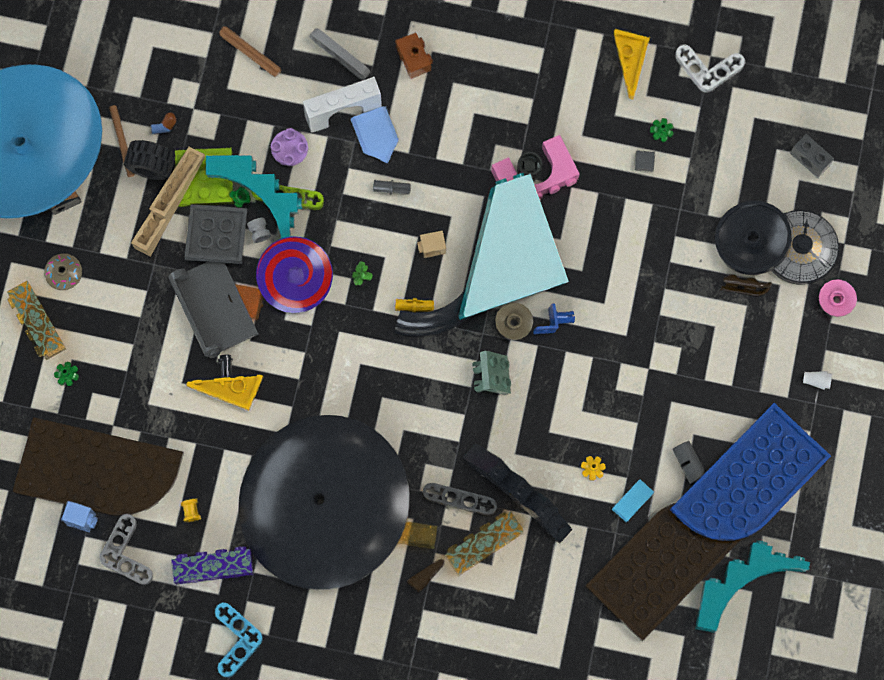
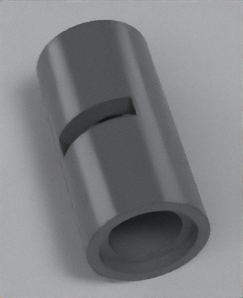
[672,441,706,484]

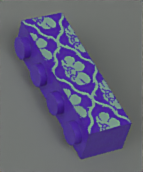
[171,547,254,585]

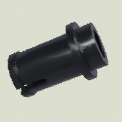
[218,354,233,378]

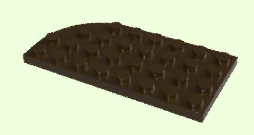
[13,417,184,516]
[585,503,741,642]

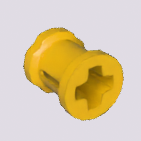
[180,499,201,522]

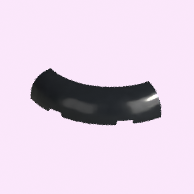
[395,290,470,337]

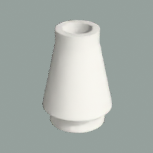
[803,371,832,390]

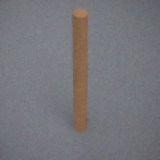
[109,106,135,177]

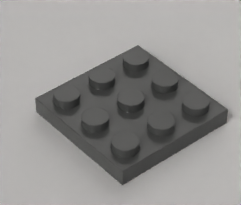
[185,205,248,264]

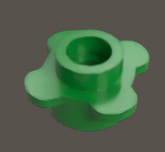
[229,186,251,208]

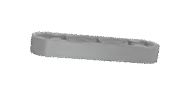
[309,28,371,80]

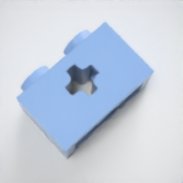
[61,501,97,533]

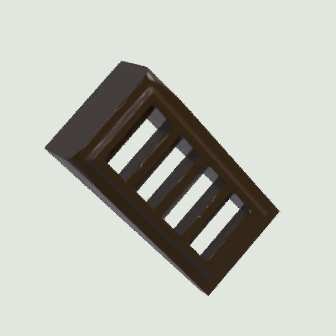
[407,558,445,593]

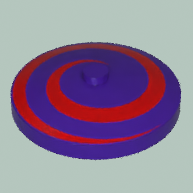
[256,236,333,313]

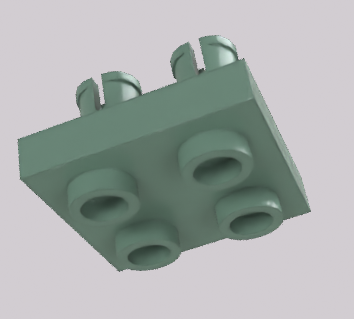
[472,351,511,395]

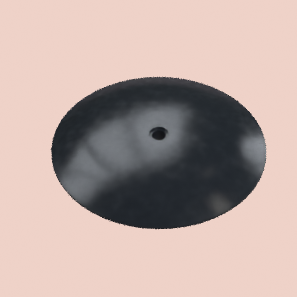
[239,415,410,590]

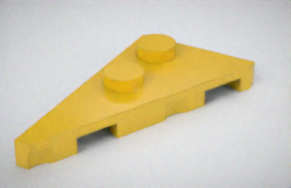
[614,29,649,99]
[186,375,263,411]

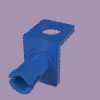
[533,303,575,334]

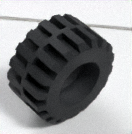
[124,140,176,180]

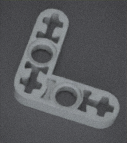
[100,514,153,585]

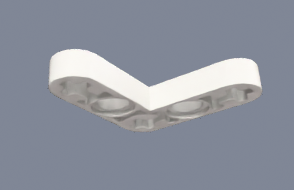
[675,45,745,92]

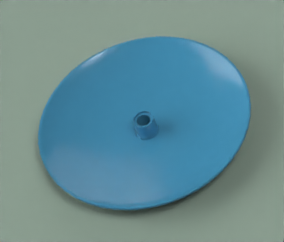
[0,65,102,218]

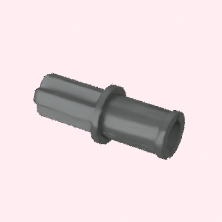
[373,180,411,195]

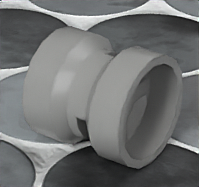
[247,218,271,243]

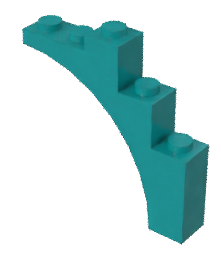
[206,155,302,239]
[695,540,810,633]

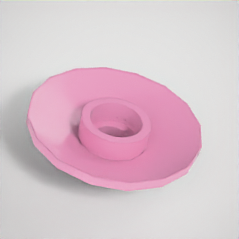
[819,280,857,317]

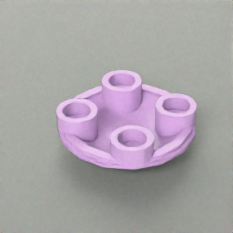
[271,128,308,166]

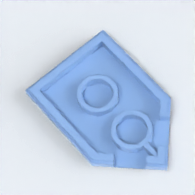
[351,107,399,164]

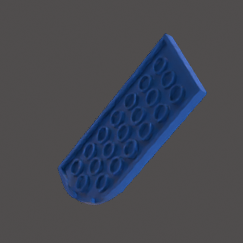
[670,403,831,541]

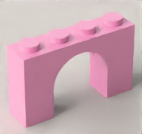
[491,135,579,199]

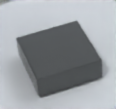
[635,150,655,172]

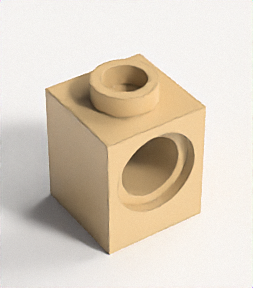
[417,231,446,258]

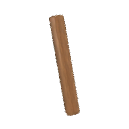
[220,27,281,77]

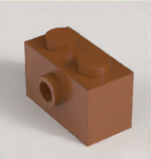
[396,32,433,79]

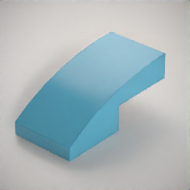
[612,480,654,522]

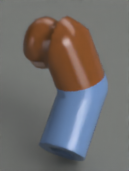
[151,113,176,134]

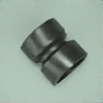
[517,152,542,182]

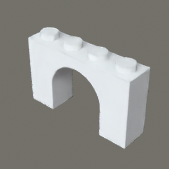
[303,77,381,133]

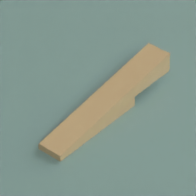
[131,147,206,257]

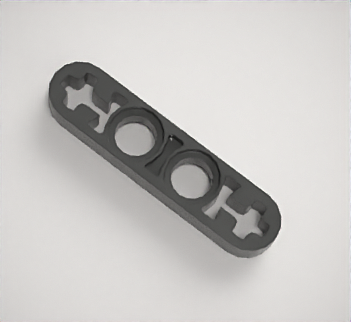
[423,483,497,516]

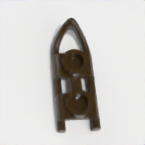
[721,274,772,296]

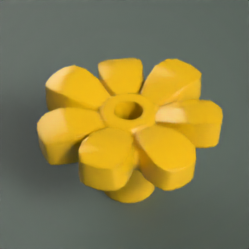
[581,456,606,481]

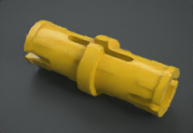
[395,298,434,313]

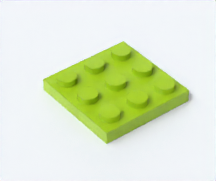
[175,148,234,207]

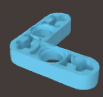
[215,603,263,677]

